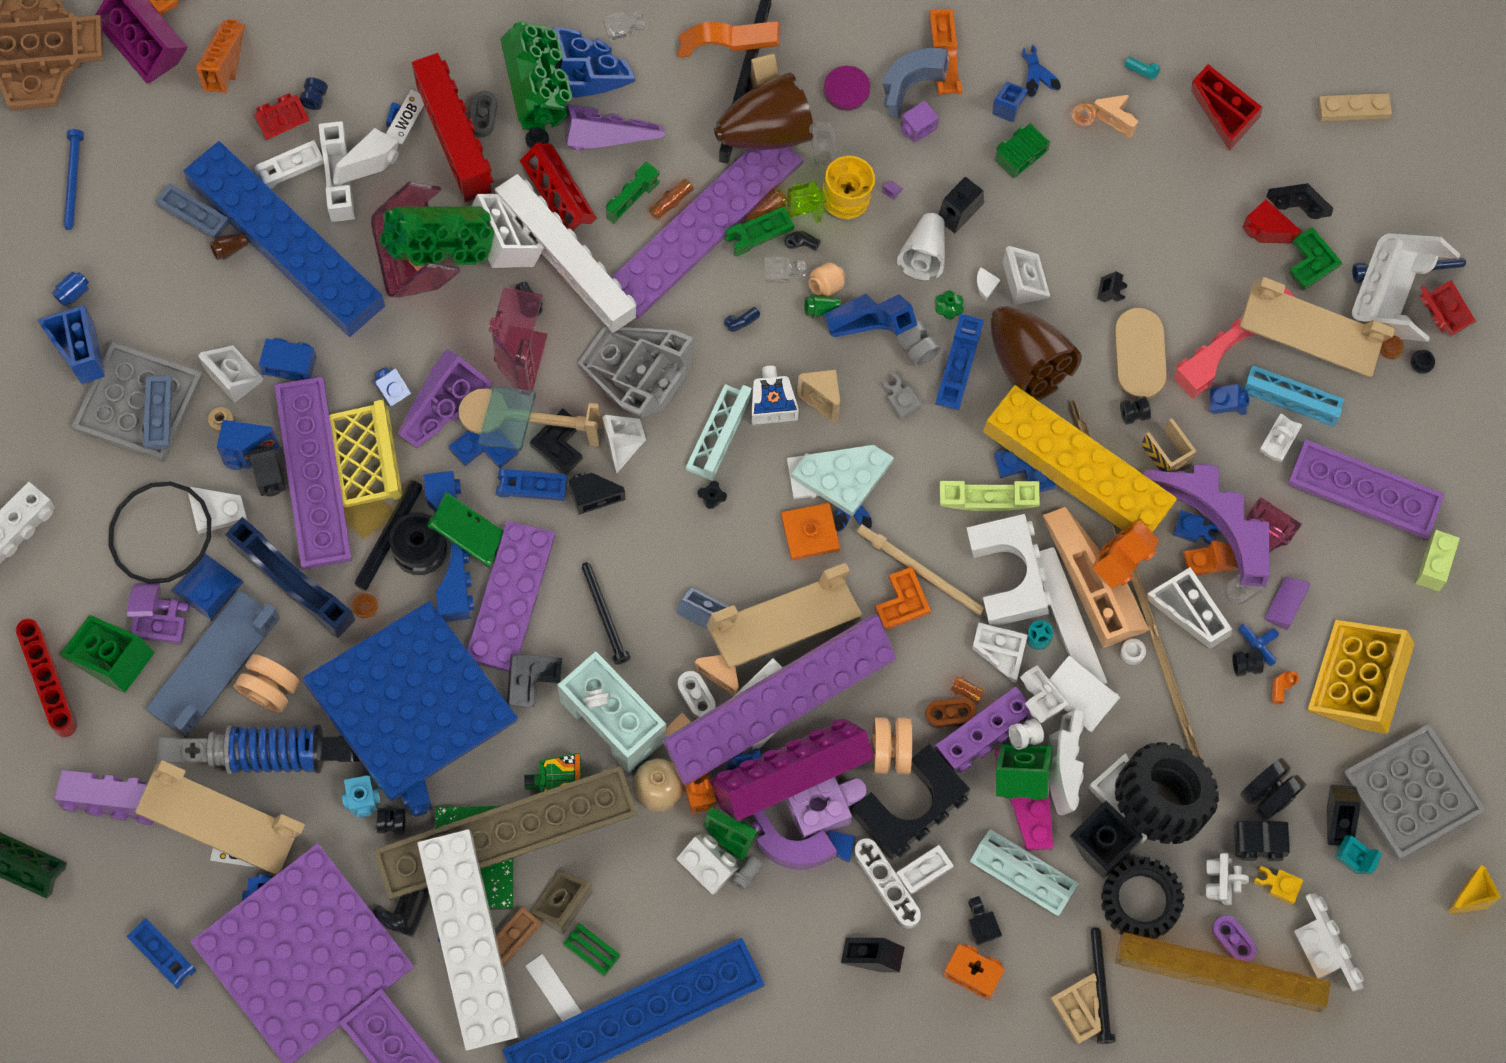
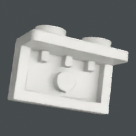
[676,833,740,895]

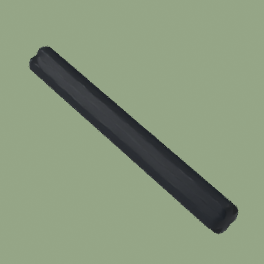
[355,480,422,590]

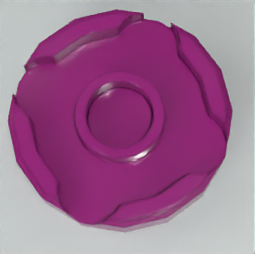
[824,65,871,111]

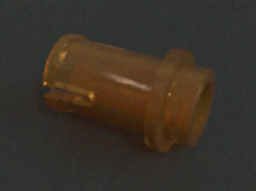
[951,676,985,703]

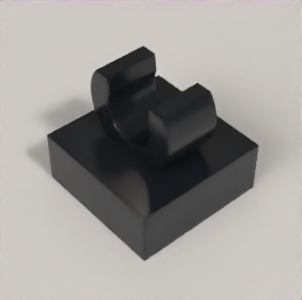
[1097,271,1128,302]

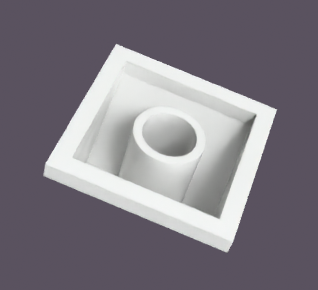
[1002,246,1051,305]
[198,345,263,403]

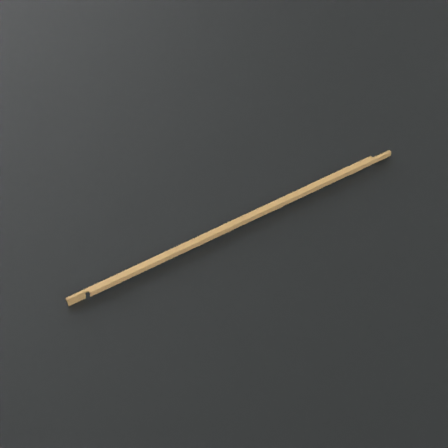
[1070,399,1202,759]

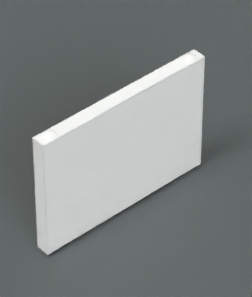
[1049,655,1121,732]

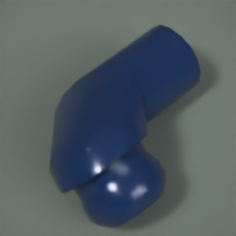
[724,307,760,332]

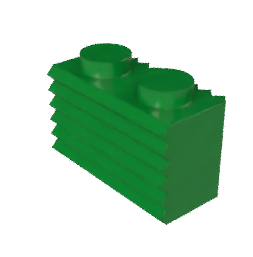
[995,123,1050,178]

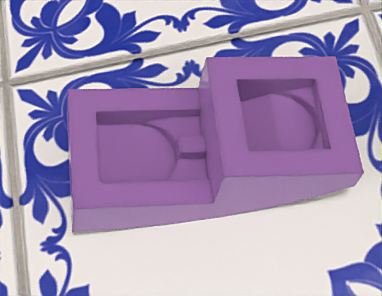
[127,583,161,617]

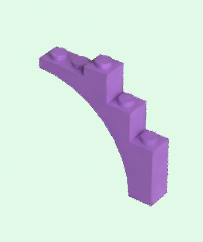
[1143,464,1269,587]

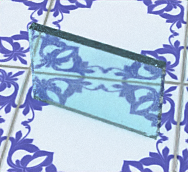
[478,386,536,451]

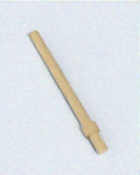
[857,524,985,616]

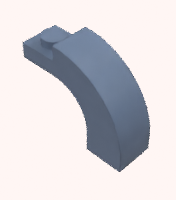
[882,48,950,118]

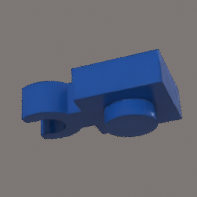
[1173,510,1219,544]

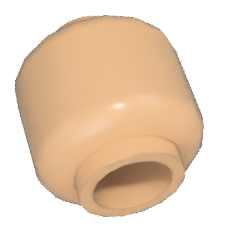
[809,262,845,297]

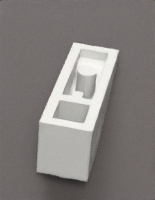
[333,128,399,185]

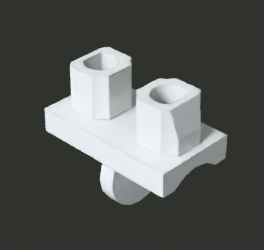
[1259,413,1302,463]
[1206,853,1249,905]

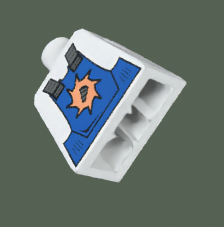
[751,366,799,425]

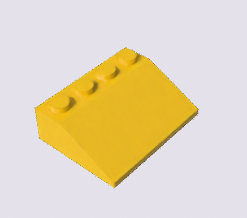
[1308,620,1415,734]

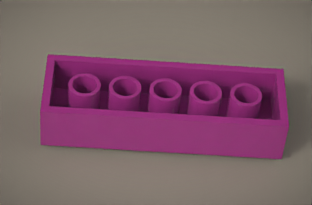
[710,719,875,821]

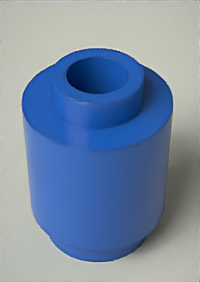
[52,271,89,307]

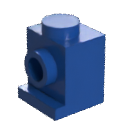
[402,780,432,817]

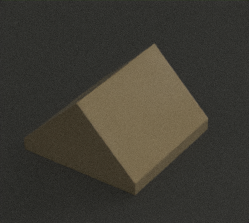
[530,870,593,935]

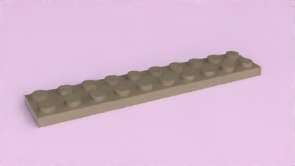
[373,765,638,900]

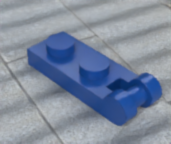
[496,469,567,501]
[126,918,197,989]

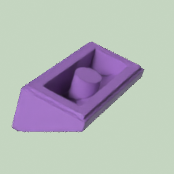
[1264,577,1310,630]

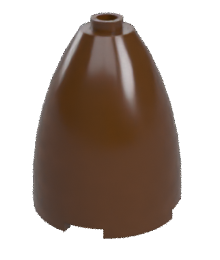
[714,72,814,150]
[991,306,1082,401]

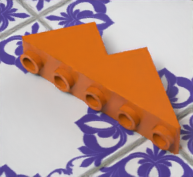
[196,19,245,93]

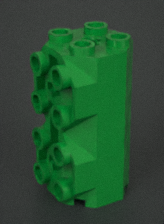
[500,21,572,130]
[380,206,494,266]

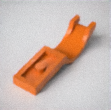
[929,9,962,95]
[677,21,781,58]

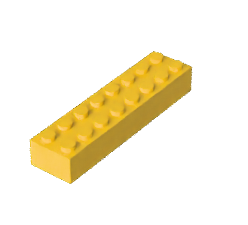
[983,385,1178,533]

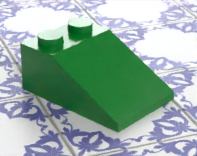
[59,615,155,693]

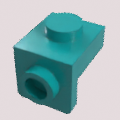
[1335,835,1382,874]

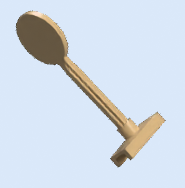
[459,388,603,447]

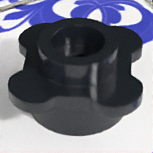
[698,481,727,509]

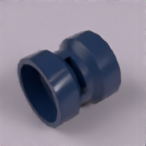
[299,77,328,110]

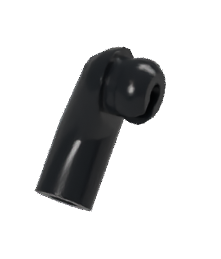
[785,231,821,251]
[373,905,406,931]

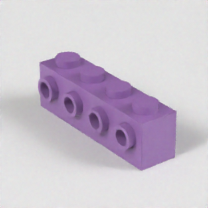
[935,687,1032,774]

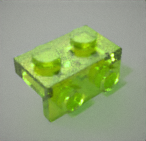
[787,181,826,223]

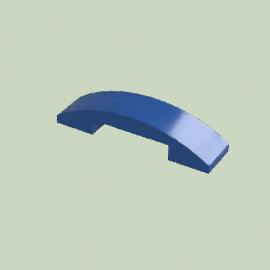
[935,314,984,411]

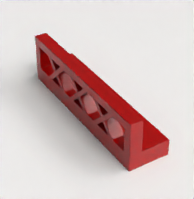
[520,142,597,231]

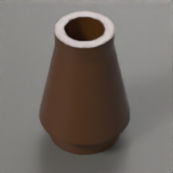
[210,232,248,260]

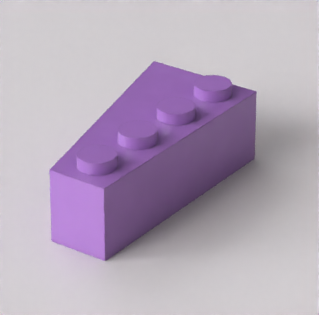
[54,770,156,825]

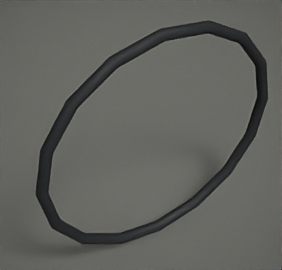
[109,481,212,584]

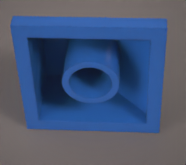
[172,554,244,620]

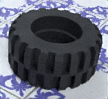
[1115,742,1219,844]

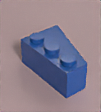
[37,305,105,384]

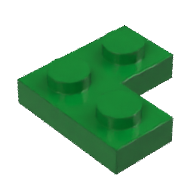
[1288,227,1342,291]

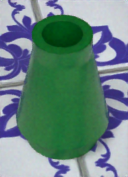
[804,294,841,318]

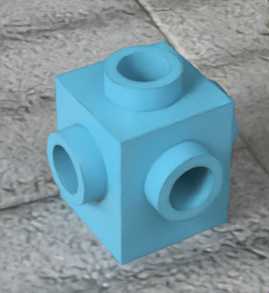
[342,775,381,818]

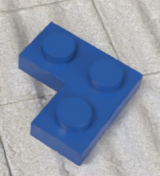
[449,429,519,469]
[994,450,1056,493]

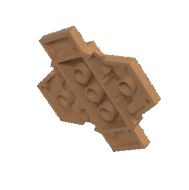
[0,0,104,111]

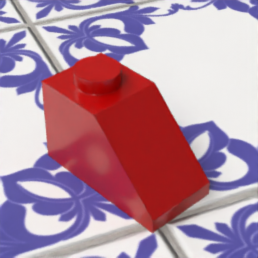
[1242,199,1301,244]

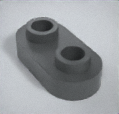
[470,91,497,137]

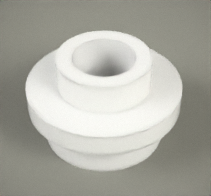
[583,689,609,708]

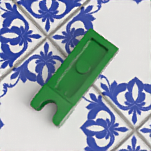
[606,162,660,224]
[725,206,794,256]

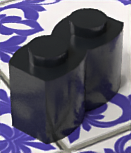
[1234,821,1290,861]

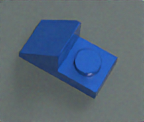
[992,81,1028,122]

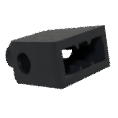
[938,177,984,234]

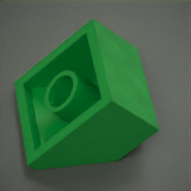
[996,744,1052,800]

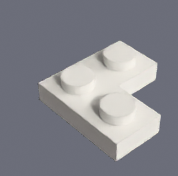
[1020,665,1069,723]

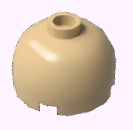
[633,758,684,811]

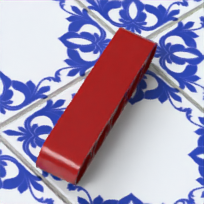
[16,618,77,737]

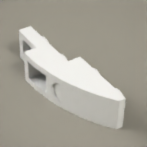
[1048,709,1084,816]

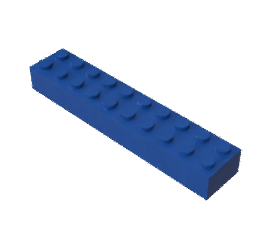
[183,141,385,337]

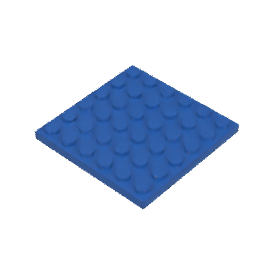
[302,601,518,802]

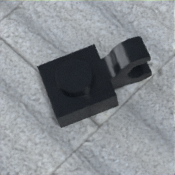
[967,896,1002,946]

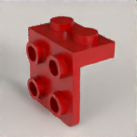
[1419,280,1477,336]

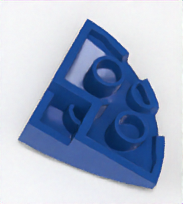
[553,27,635,98]

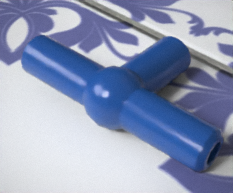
[1238,624,1279,666]

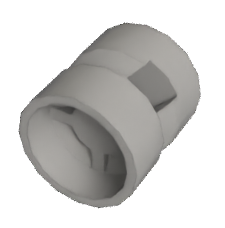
[896,321,941,367]

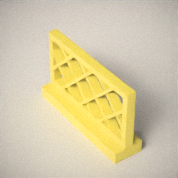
[329,400,403,508]

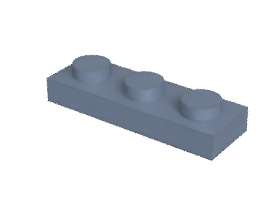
[156,183,229,239]
[143,376,173,449]

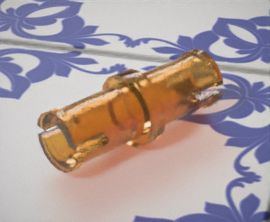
[649,178,694,221]

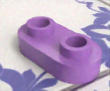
[1212,916,1257,964]

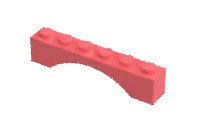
[1174,287,1296,399]

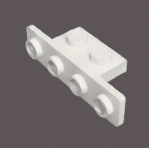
[1294,893,1364,991]

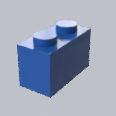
[259,338,317,381]

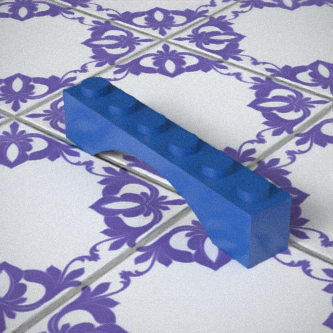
[423,471,474,622]

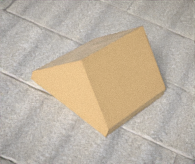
[797,370,840,424]

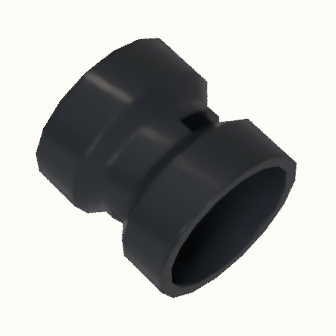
[1120,396,1151,425]
[1232,648,1264,677]
[377,808,406,834]

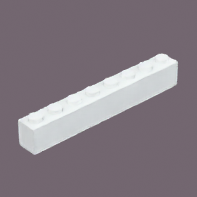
[495,174,637,333]

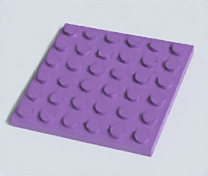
[190,843,414,1063]

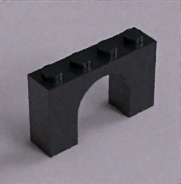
[851,744,970,860]

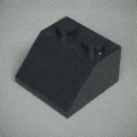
[1070,801,1143,879]

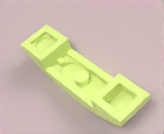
[940,481,1040,511]

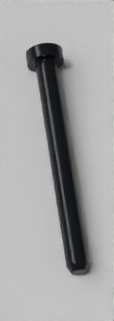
[581,562,631,665]
[1091,928,1116,1044]

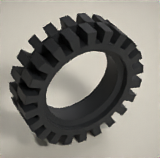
[1101,857,1185,941]

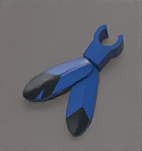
[1022,45,1061,97]
[835,505,872,532]

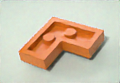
[875,567,931,631]

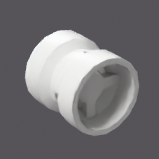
[1009,719,1044,750]

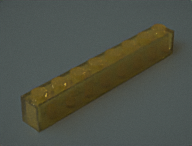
[1115,932,1331,1013]

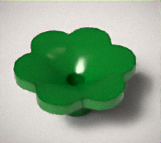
[935,290,964,320]

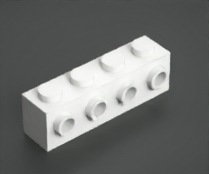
[0,482,55,564]

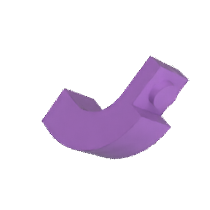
[750,810,837,870]

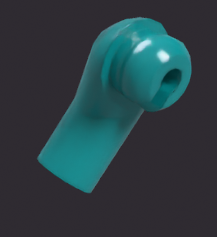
[1125,57,1160,79]

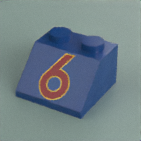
[217,420,279,470]

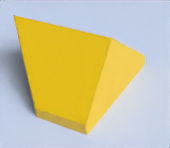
[1448,865,1501,914]

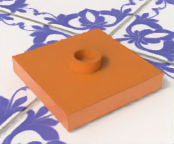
[781,503,840,561]

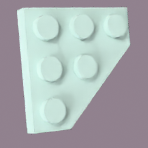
[791,445,894,516]

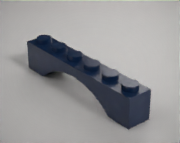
[225,517,355,638]

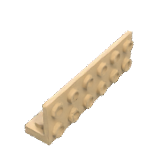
[1240,277,1396,378]
[707,563,862,669]
[135,760,305,876]

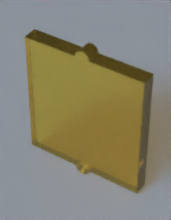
[344,482,393,539]

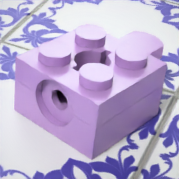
[785,777,866,840]

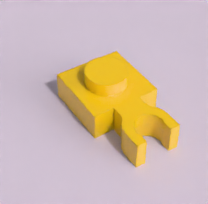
[1253,866,1303,905]

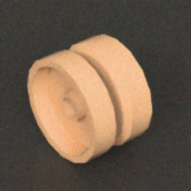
[233,654,301,714]
[871,717,912,774]

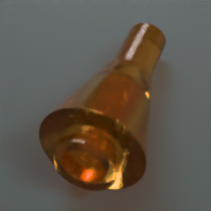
[745,188,787,222]

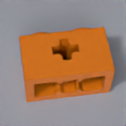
[942,944,1005,1001]

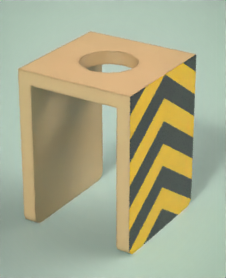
[1141,418,1197,472]

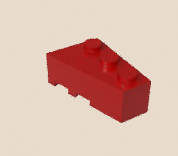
[1191,64,1262,151]

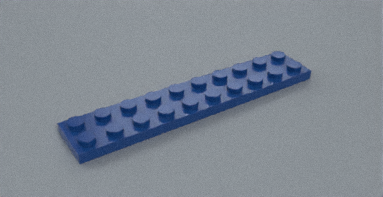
[502,938,765,1063]

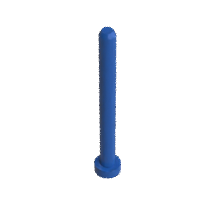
[64,129,84,230]

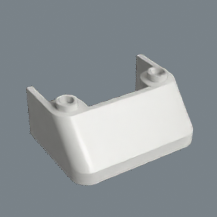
[1352,233,1460,342]

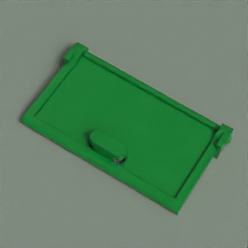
[427,492,504,568]

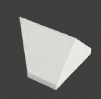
[602,415,647,474]

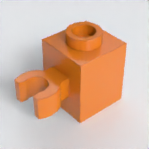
[684,773,716,815]

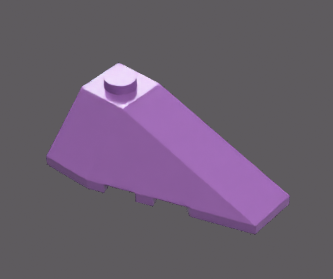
[565,104,665,151]
[397,349,493,448]

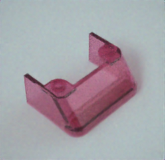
[371,181,460,298]
[489,287,547,397]

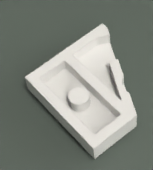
[972,623,1028,683]

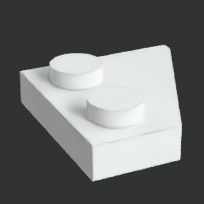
[188,487,247,534]

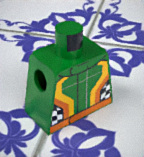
[524,753,582,793]

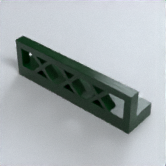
[0,832,67,899]

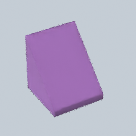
[882,180,903,200]

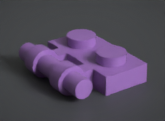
[131,598,190,645]

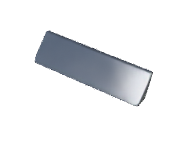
[677,587,767,658]

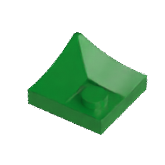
[703,807,757,861]

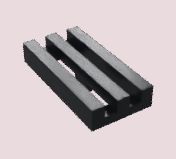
[390,888,430,938]

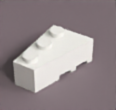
[471,194,544,268]
[1147,567,1232,649]

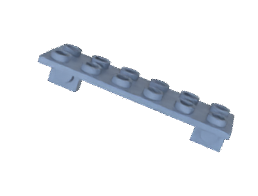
[146,591,280,738]

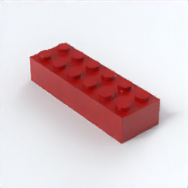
[411,53,494,202]

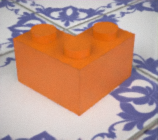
[1092,519,1159,589]

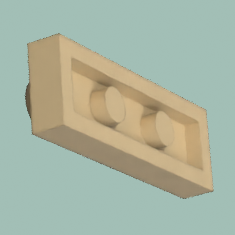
[1318,93,1392,121]

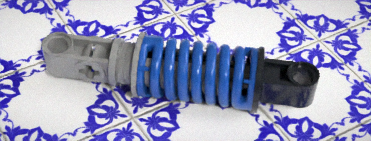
[157,724,361,774]

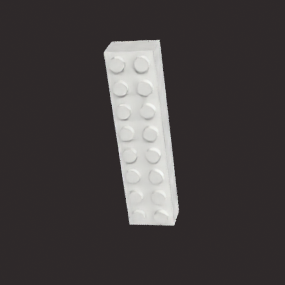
[417,829,520,1051]

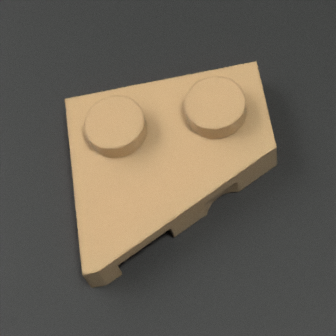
[1050,973,1101,1045]

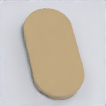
[1114,308,1167,400]

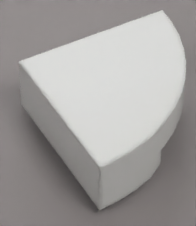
[976,268,1001,301]

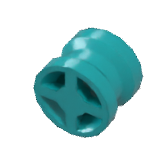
[1027,620,1053,650]

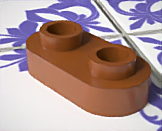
[925,698,976,728]

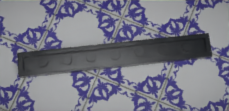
[719,0,772,164]

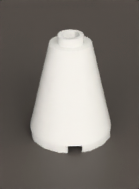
[897,213,945,280]

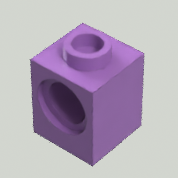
[900,101,939,143]

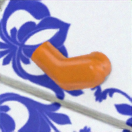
[1271,671,1299,704]

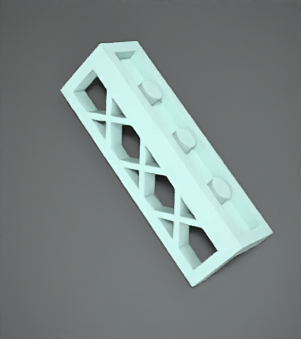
[686,384,752,481]
[970,829,1079,917]

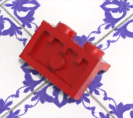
[253,93,310,141]

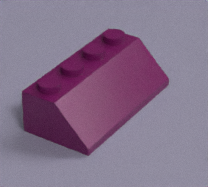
[95,0,188,83]

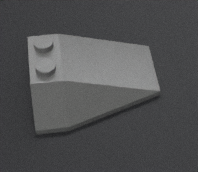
[578,326,695,417]

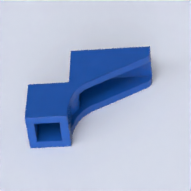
[823,294,918,337]

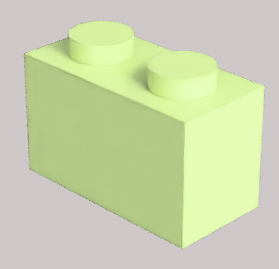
[1415,530,1460,592]

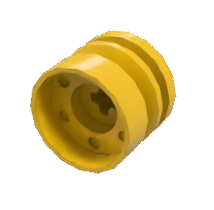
[821,156,875,220]

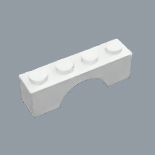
[319,121,355,222]

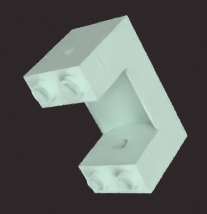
[557,651,667,774]

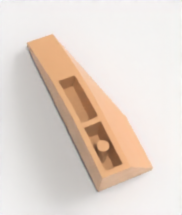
[1042,507,1149,648]

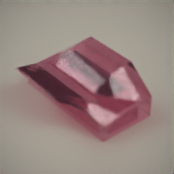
[1246,497,1302,552]

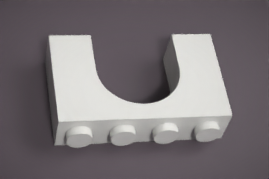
[967,514,1052,626]

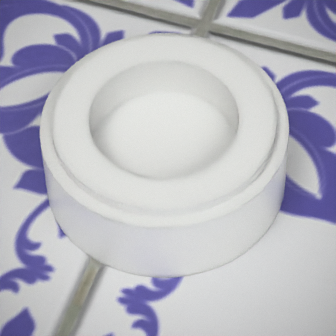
[1120,638,1146,665]

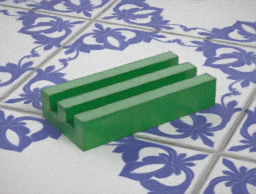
[563,923,621,977]

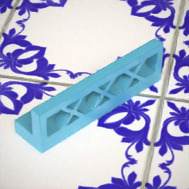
[1243,365,1345,427]

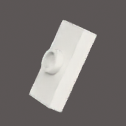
[896,845,954,896]

